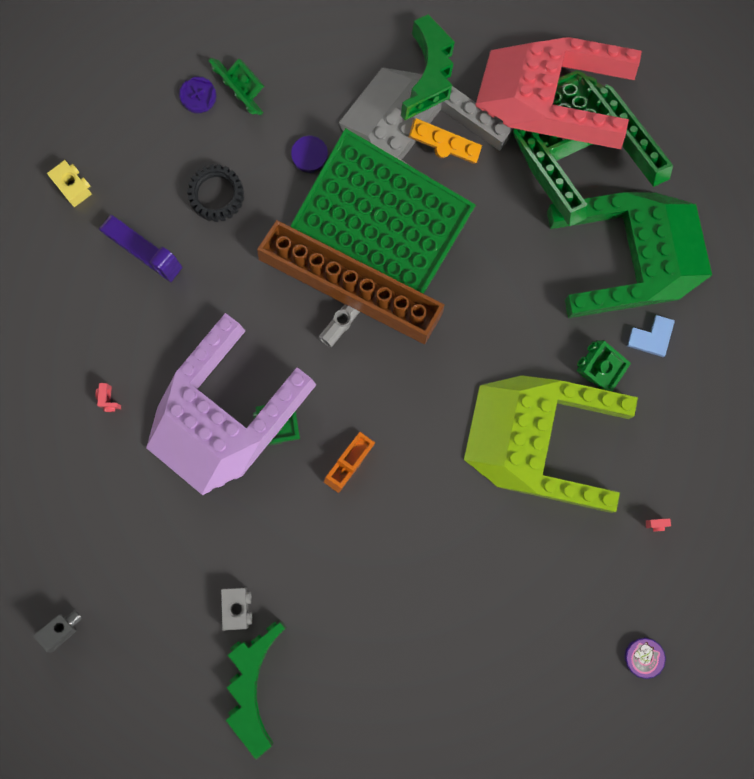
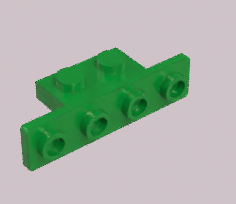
[208,58,264,115]

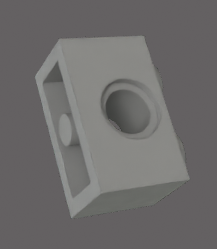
[221,588,252,630]

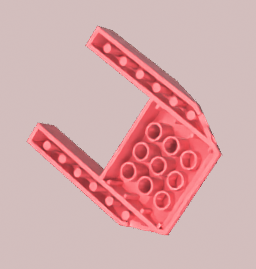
[475,37,642,149]

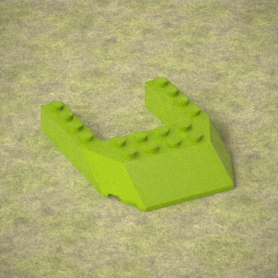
[464,376,638,513]

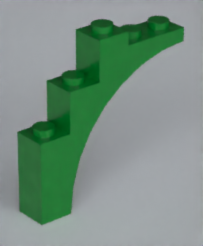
[226,621,287,760]

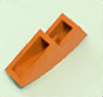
[324,432,375,493]

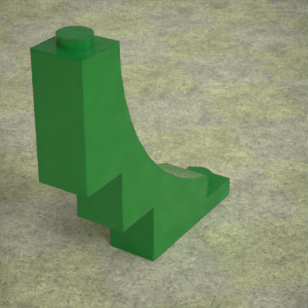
[400,14,455,120]

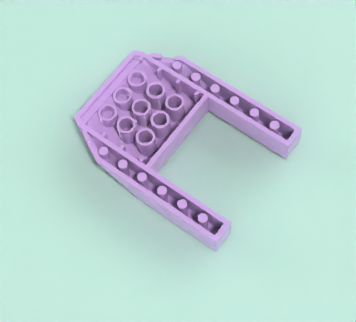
[146,313,316,495]

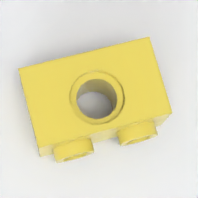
[47,160,92,207]

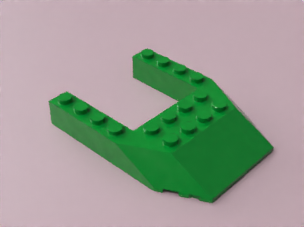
[514,70,673,226]
[547,192,712,318]

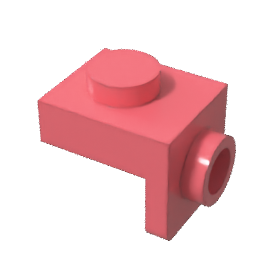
[96,383,121,412]

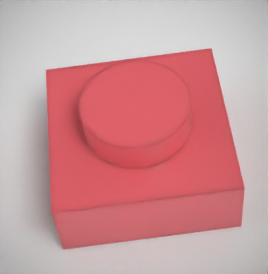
[646,519,671,532]

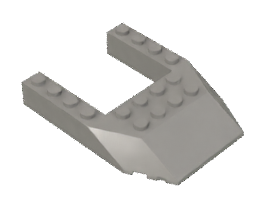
[339,68,513,166]

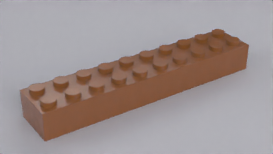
[257,220,445,345]

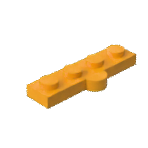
[408,118,482,164]

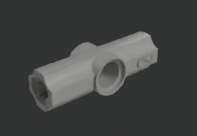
[318,304,360,348]

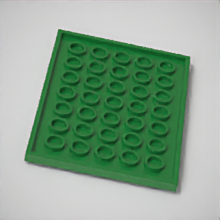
[290,128,476,294]

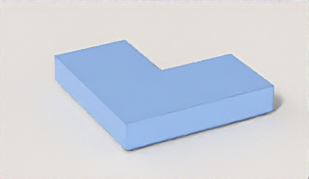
[627,315,675,357]

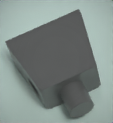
[33,610,82,653]

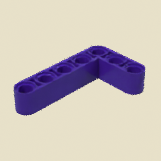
[99,214,183,282]

